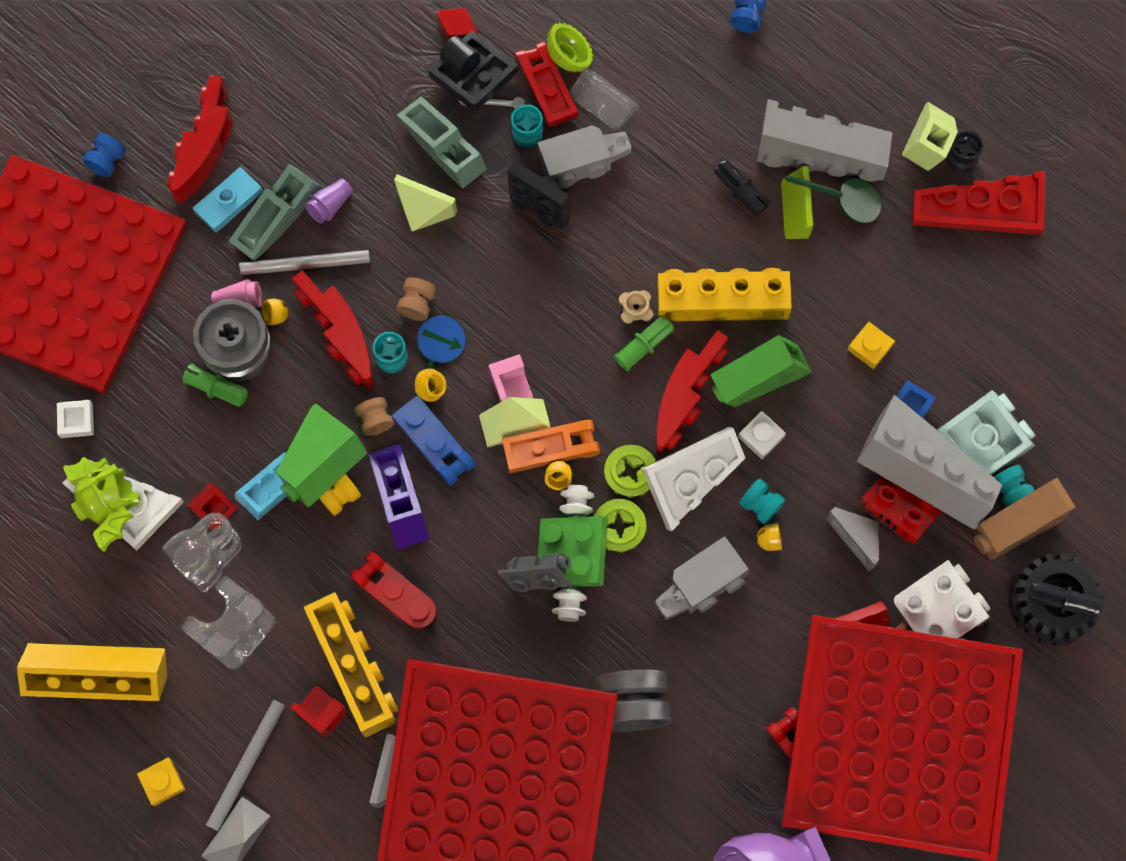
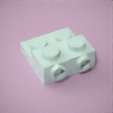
[938,390,1036,476]

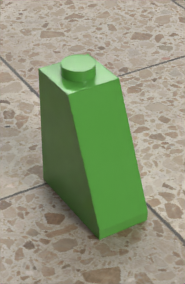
[711,335,812,407]
[276,404,367,508]

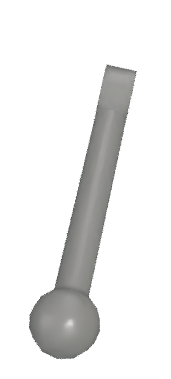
[459,97,525,109]

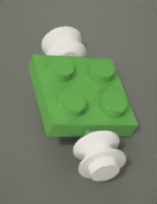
[538,485,608,622]

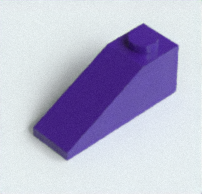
[368,444,430,549]

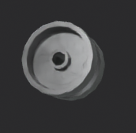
[193,299,272,382]
[592,670,672,732]

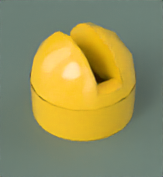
[261,298,289,326]
[545,461,572,490]
[757,523,782,551]

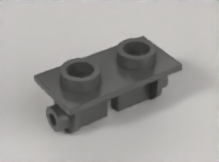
[498,553,573,592]

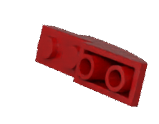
[168,75,233,203]
[292,271,374,390]
[656,330,729,457]

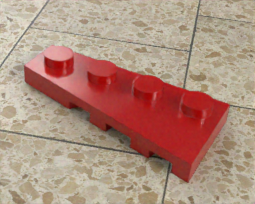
[912,171,1045,235]

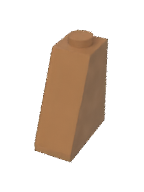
[973,478,1075,561]

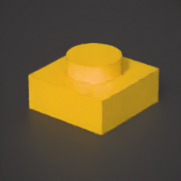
[847,322,895,369]
[137,757,186,806]

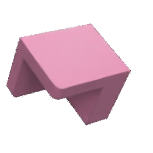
[488,354,533,402]

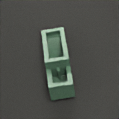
[397,97,487,189]
[229,164,321,260]

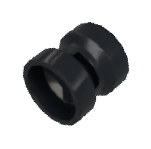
[946,130,984,173]

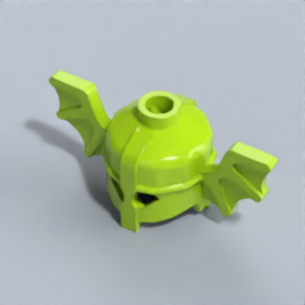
[63,457,141,552]

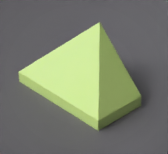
[394,174,457,231]
[479,397,551,447]

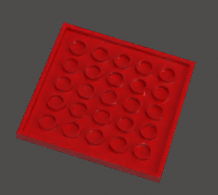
[0,155,188,394]
[781,615,1023,861]
[377,659,618,861]

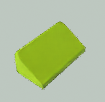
[781,166,813,239]

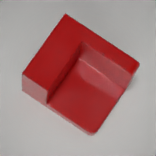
[290,686,348,738]

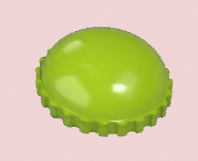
[547,22,593,72]

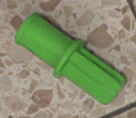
[614,316,674,372]
[183,364,248,406]

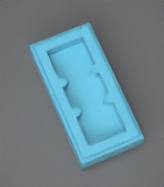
[193,167,263,233]
[235,452,286,520]

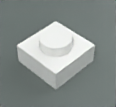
[57,400,94,438]
[738,411,786,459]

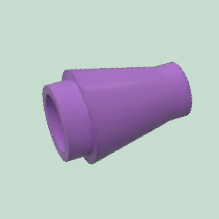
[305,178,353,223]

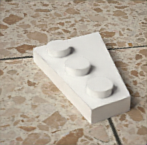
[642,427,745,531]
[63,460,184,551]

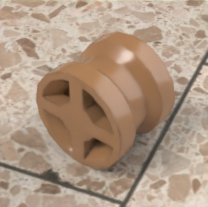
[354,397,394,436]

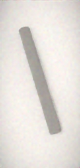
[239,250,370,276]
[206,700,285,831]

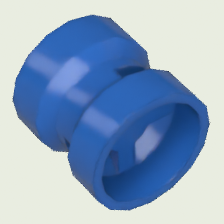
[729,0,767,33]
[82,133,126,178]

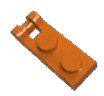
[502,420,600,473]

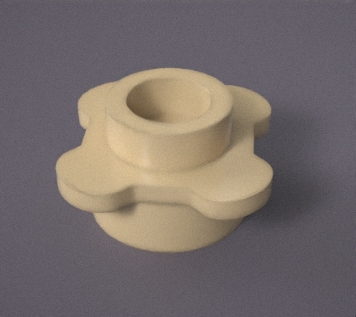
[619,290,653,324]

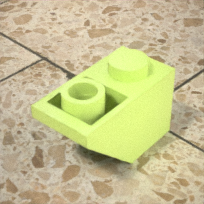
[902,102,957,171]

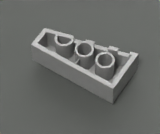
[757,99,893,182]
[857,395,1002,530]

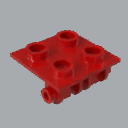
[861,477,942,544]

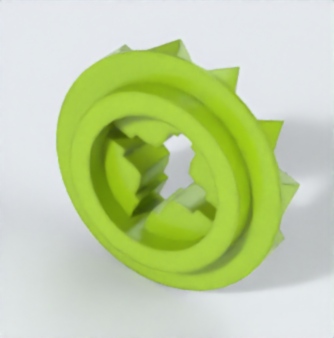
[604,445,656,498]
[594,499,646,553]

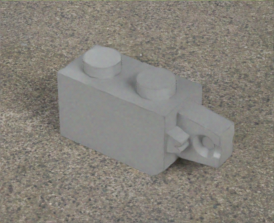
[537,125,631,188]
[655,536,749,620]

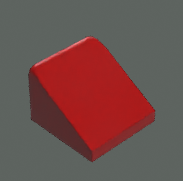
[436,8,478,41]
[187,482,238,532]

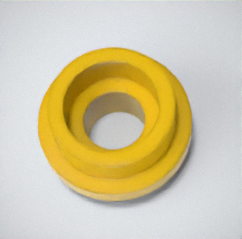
[415,369,446,402]

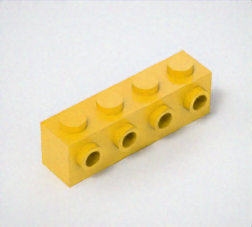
[657,268,792,321]
[304,592,399,738]
[17,643,168,701]

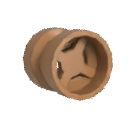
[396,277,437,321]

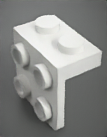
[894,560,991,638]

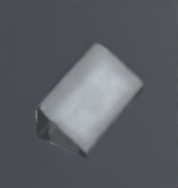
[569,69,640,132]

